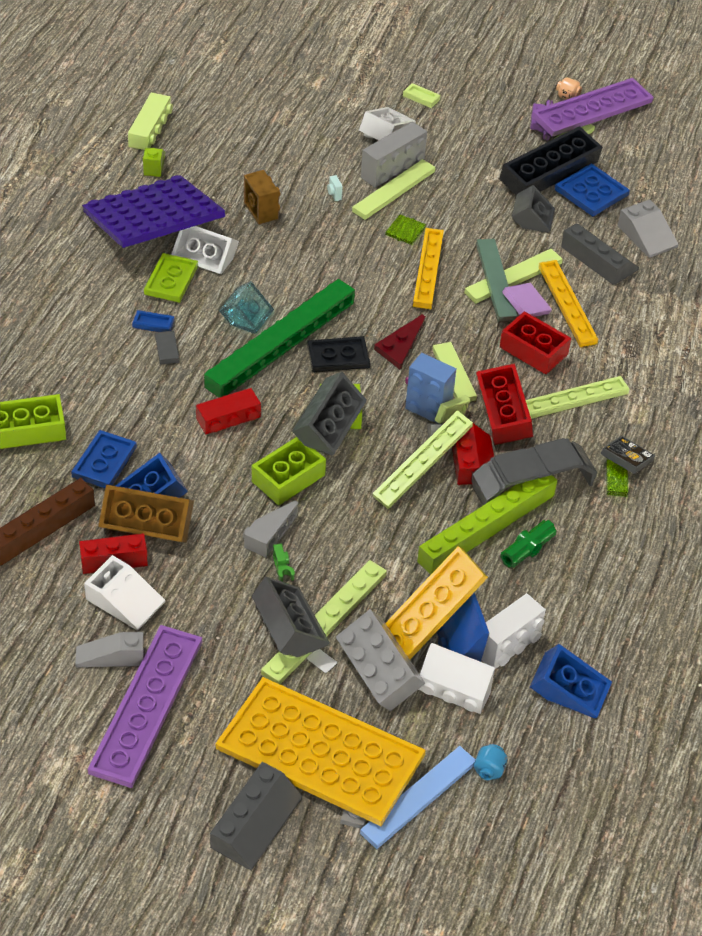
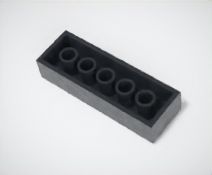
[499,126,603,195]

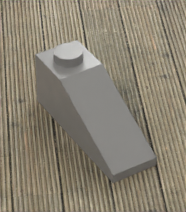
[243,501,299,558]
[75,632,144,667]

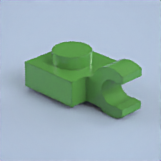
[273,543,295,582]

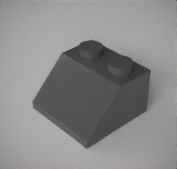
[512,185,555,233]

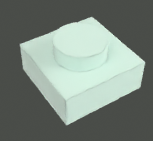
[327,175,343,201]

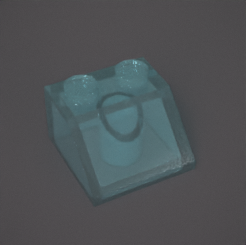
[219,281,274,334]

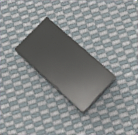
[155,331,179,365]

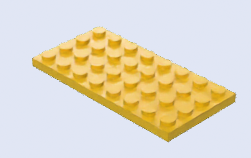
[215,677,426,826]

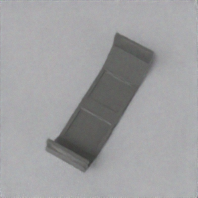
[472,438,597,505]

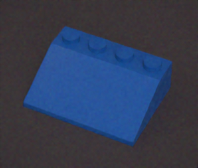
[436,592,489,662]

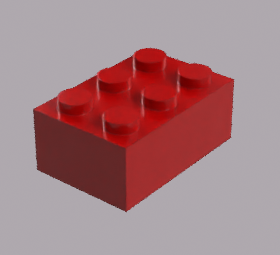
[499,311,571,375]

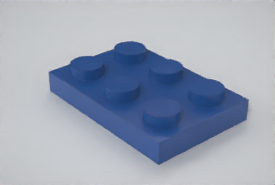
[71,430,137,488]

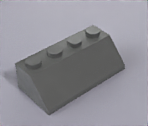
[561,223,639,285]
[292,371,367,455]
[252,576,330,657]
[210,761,302,871]

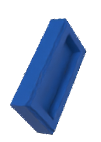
[132,310,175,332]

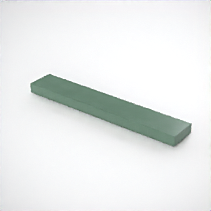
[476,239,517,322]

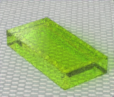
[606,460,628,497]

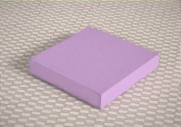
[502,283,552,317]

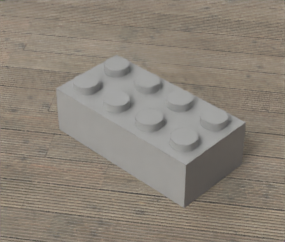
[361,121,427,188]
[336,609,425,711]

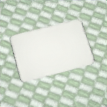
[307,649,337,673]

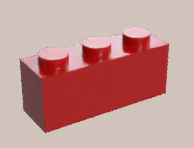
[196,388,261,435]
[79,533,148,574]

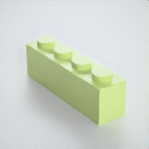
[128,92,173,150]

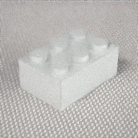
[482,593,546,669]

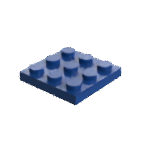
[555,163,630,217]

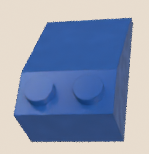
[116,453,188,498]
[530,644,612,718]

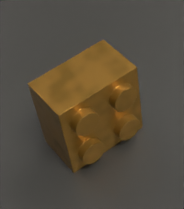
[244,170,281,224]

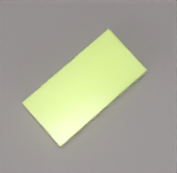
[403,83,440,108]
[435,395,471,424]

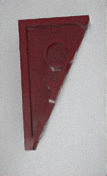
[374,314,426,370]

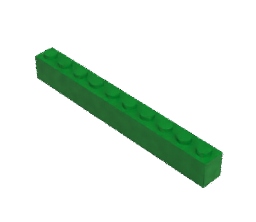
[204,279,355,398]

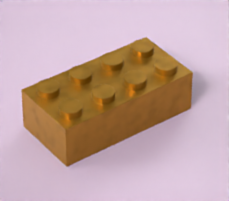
[98,485,194,542]

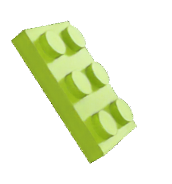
[144,253,198,303]

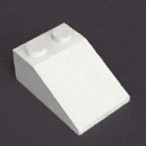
[359,107,416,141]

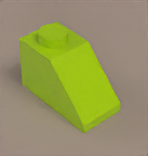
[143,148,166,177]

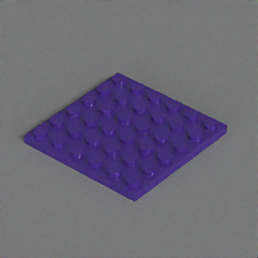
[82,175,225,248]

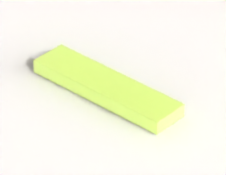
[432,342,477,401]

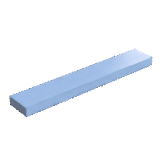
[360,746,476,849]

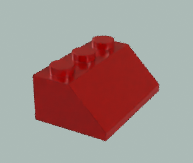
[452,423,494,485]

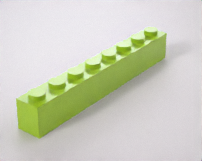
[417,475,557,575]

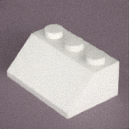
[171,226,239,274]
[418,643,495,714]

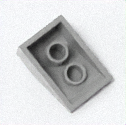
[618,199,679,258]

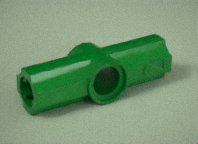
[500,520,557,568]

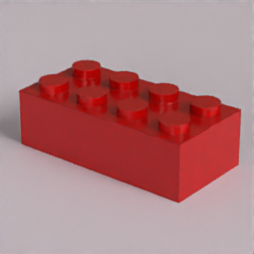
[476,363,533,445]

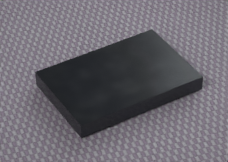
[307,336,370,372]

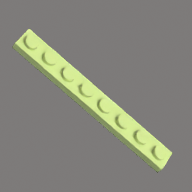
[261,560,387,684]

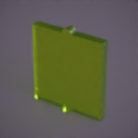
[385,214,426,245]

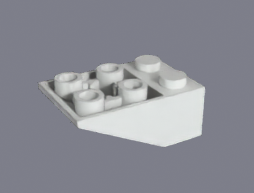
[84,555,165,631]

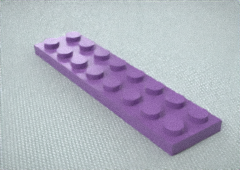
[531,78,654,137]
[87,625,202,788]

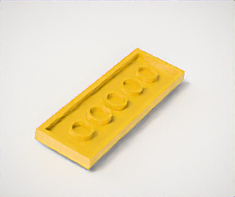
[385,546,488,659]

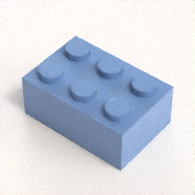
[405,353,457,424]

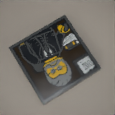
[601,436,655,474]

